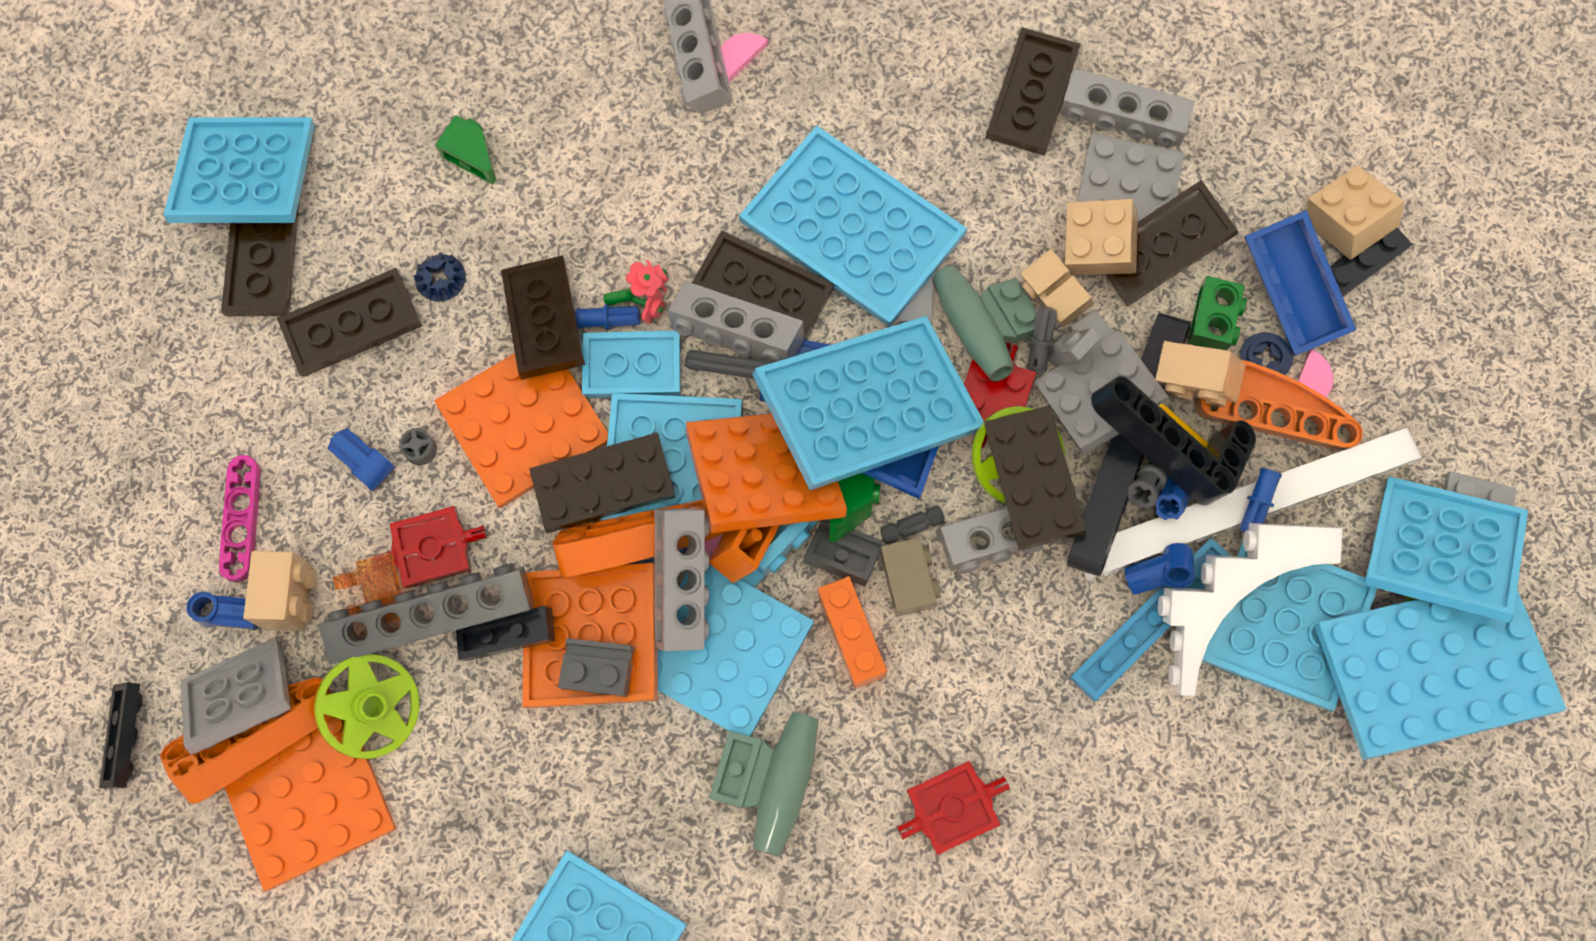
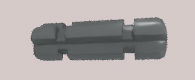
[880,505,945,544]

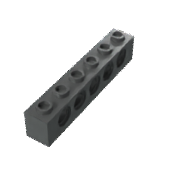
[318,563,535,664]

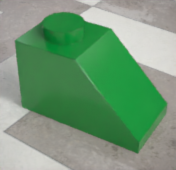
[435,115,497,185]
[829,473,880,542]

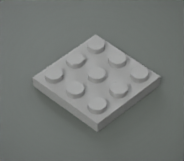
[1077,133,1184,221]
[1034,330,1171,455]
[181,637,291,755]

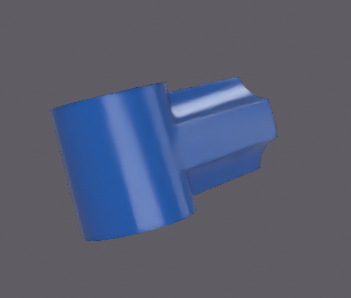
[327,428,396,492]
[1155,475,1192,520]
[1125,543,1195,595]
[186,591,258,630]

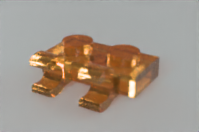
[333,553,401,623]

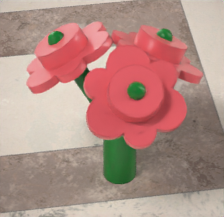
[603,259,668,324]

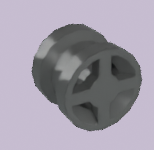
[399,428,437,466]

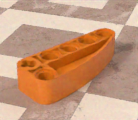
[1195,360,1363,450]
[552,499,724,577]
[160,677,333,804]

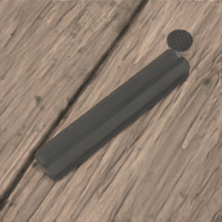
[685,350,772,379]

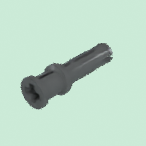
[1127,461,1167,508]

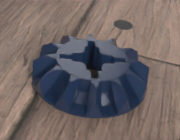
[414,252,466,302]
[1239,332,1293,375]

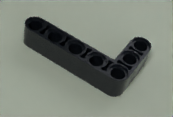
[1091,376,1256,506]

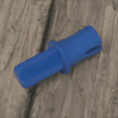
[575,304,641,330]
[1240,467,1282,533]

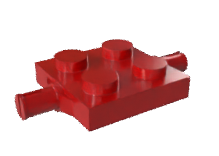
[964,343,1036,448]
[372,506,487,589]
[896,761,1010,856]

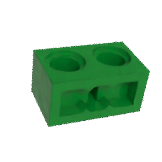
[1187,276,1247,351]

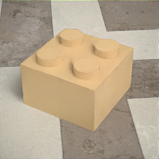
[1307,165,1404,260]
[1065,199,1138,276]
[1155,341,1246,407]
[243,551,317,631]

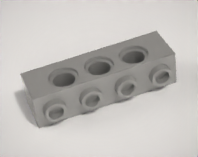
[663,0,733,113]
[1060,68,1195,147]
[668,281,804,363]
[939,507,1075,574]
[654,509,709,651]

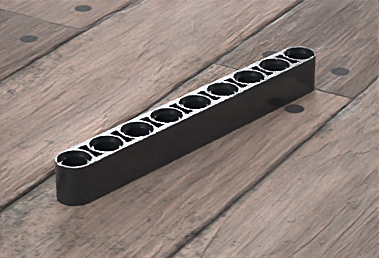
[1067,313,1191,577]

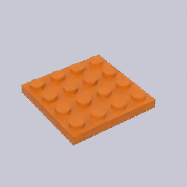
[434,353,608,509]
[685,413,847,533]
[522,563,658,709]
[225,717,397,891]

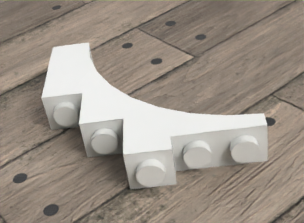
[1158,523,1343,696]

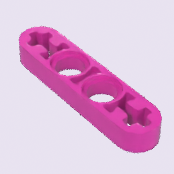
[219,455,261,583]

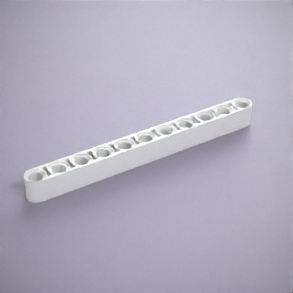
[1083,428,1423,582]

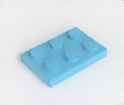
[582,331,681,398]

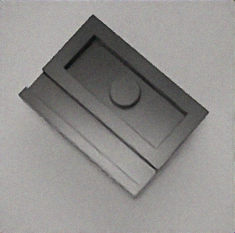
[803,519,884,587]
[558,638,635,697]

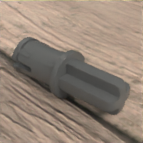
[1026,307,1057,373]

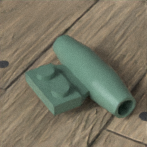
[933,266,1038,381]
[709,712,819,857]

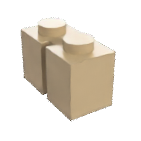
[1021,249,1094,327]

